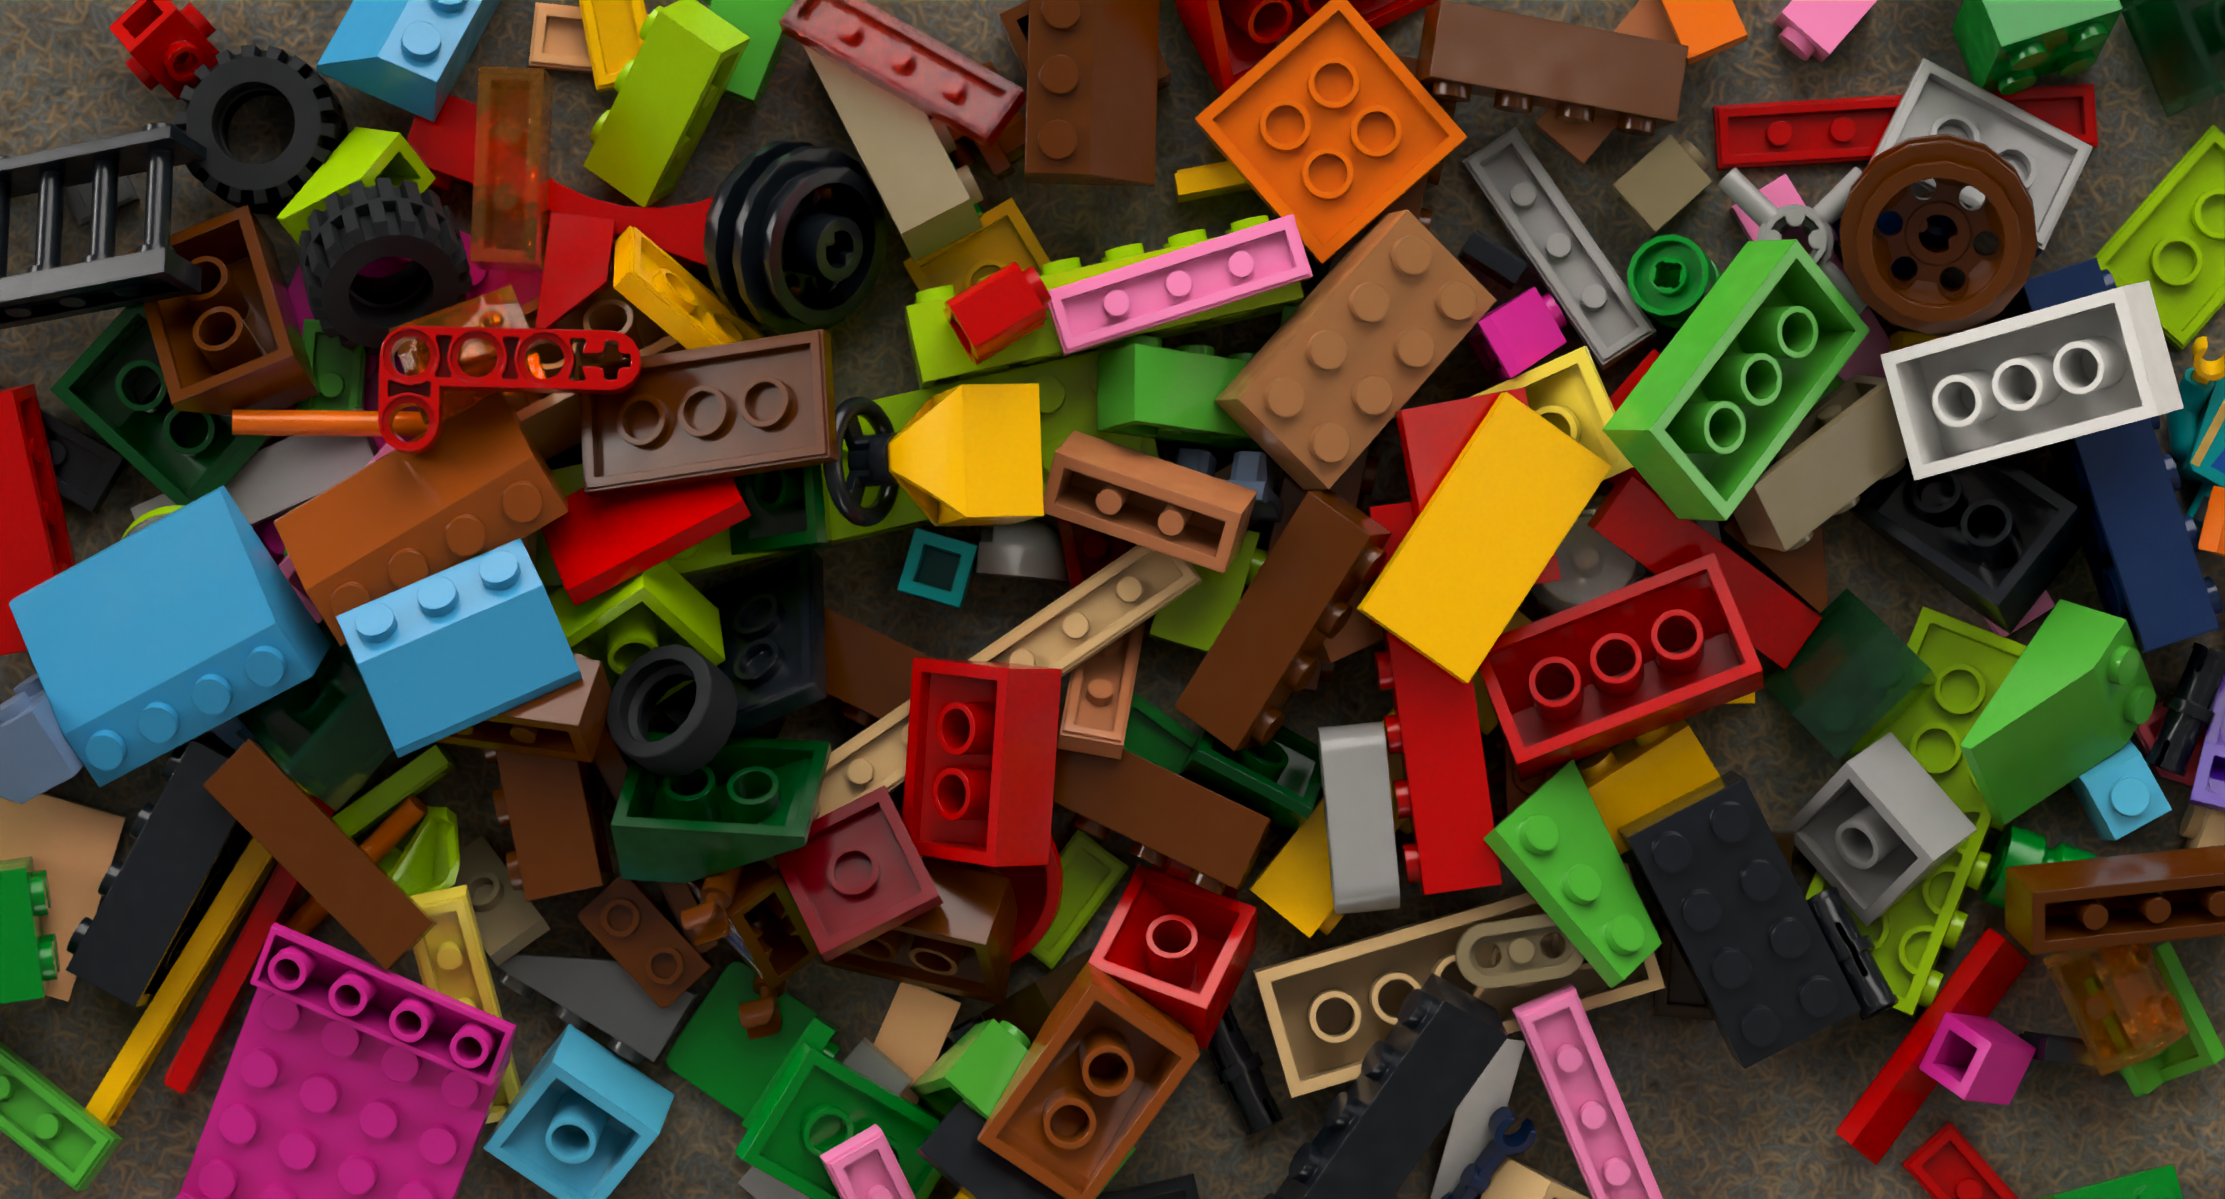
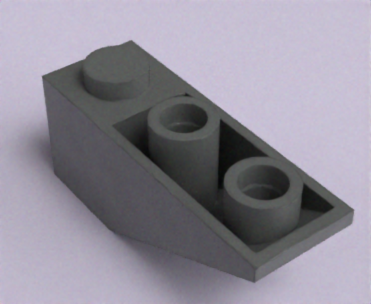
[489,953,699,1065]

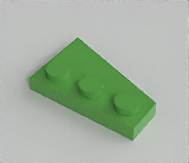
[1483,759,1662,988]

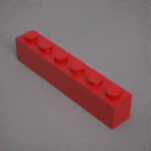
[1365,501,1502,895]

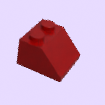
[1088,865,1257,1050]

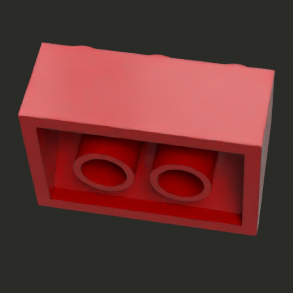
[902,657,1062,867]

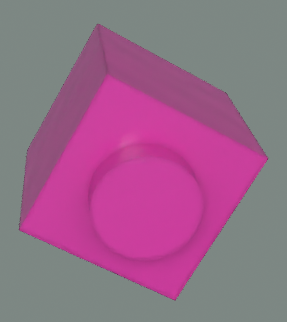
[1918,1012,2037,1105]

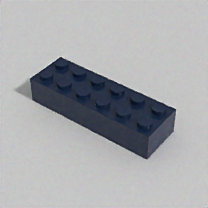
[2004,257,2222,653]

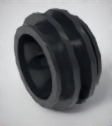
[703,141,887,335]

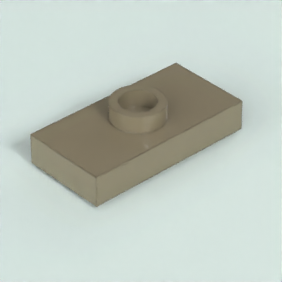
[452,835,550,967]

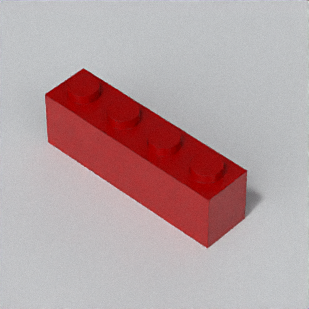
[0,383,76,656]

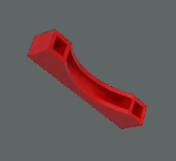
[406,94,714,285]

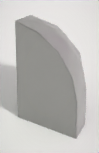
[976,519,1070,583]

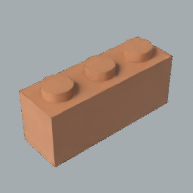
[1043,430,1258,573]

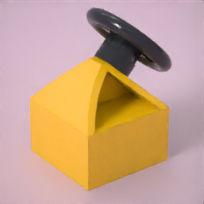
[823,383,1044,527]

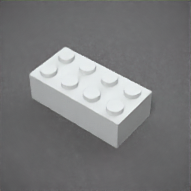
[1880,281,2184,481]

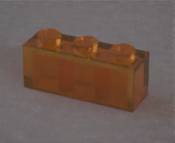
[470,66,554,272]

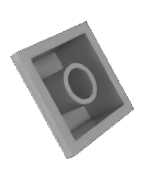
[1782,732,1977,927]

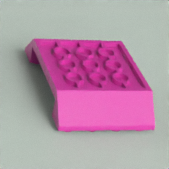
[175,922,517,1199]

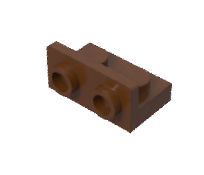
[578,874,716,1008]

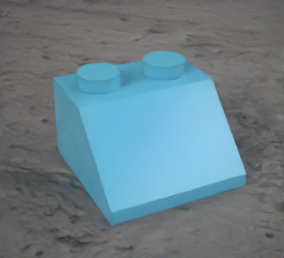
[483,1023,675,1199]

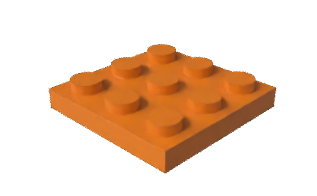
[1194,0,1467,266]

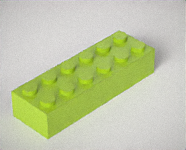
[904,215,1304,390]

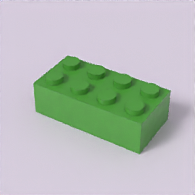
[1602,239,1870,521]

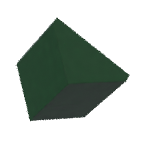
[729,464,833,555]
[1178,725,1322,839]

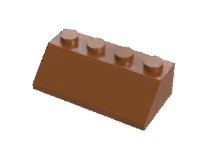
[274,392,568,646]

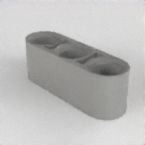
[1317,721,1400,915]

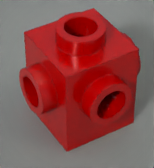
[109,0,220,100]

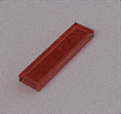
[779,0,1027,149]

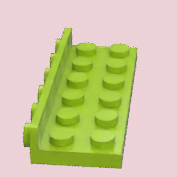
[1805,606,2027,1018]

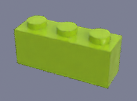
[583,0,751,207]

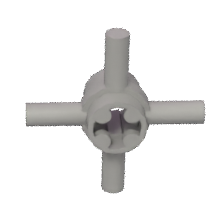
[1717,166,1869,316]

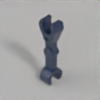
[1441,1107,1536,1199]

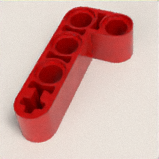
[378,325,642,456]

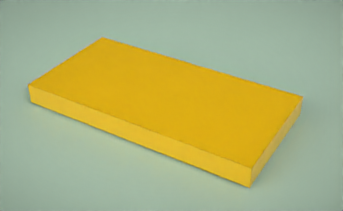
[1357,392,1612,683]

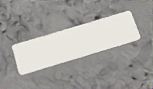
[1431,1039,1525,1199]

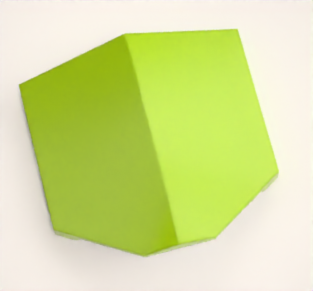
[378,806,460,896]

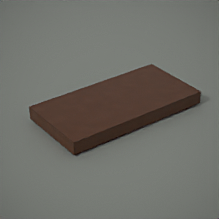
[578,329,838,497]

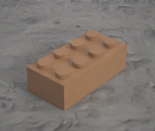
[1214,210,1497,490]

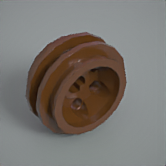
[1839,133,2038,334]

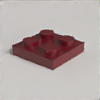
[773,785,943,962]

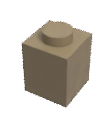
[1607,134,1713,239]

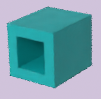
[897,528,978,611]

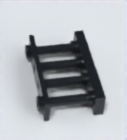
[0,123,207,330]

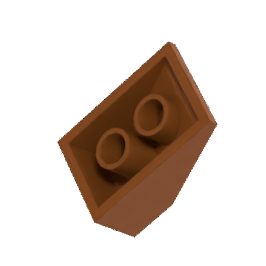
[977,962,1200,1199]

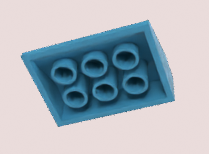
[9,485,331,788]

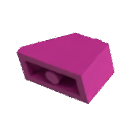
[1465,287,1567,383]

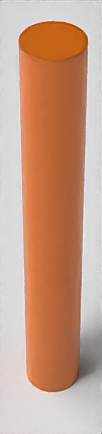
[232,409,429,437]
[283,794,428,936]

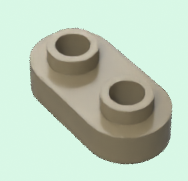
[1455,913,1585,988]

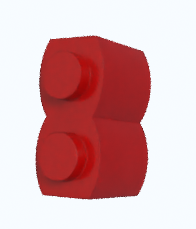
[943,262,1052,366]

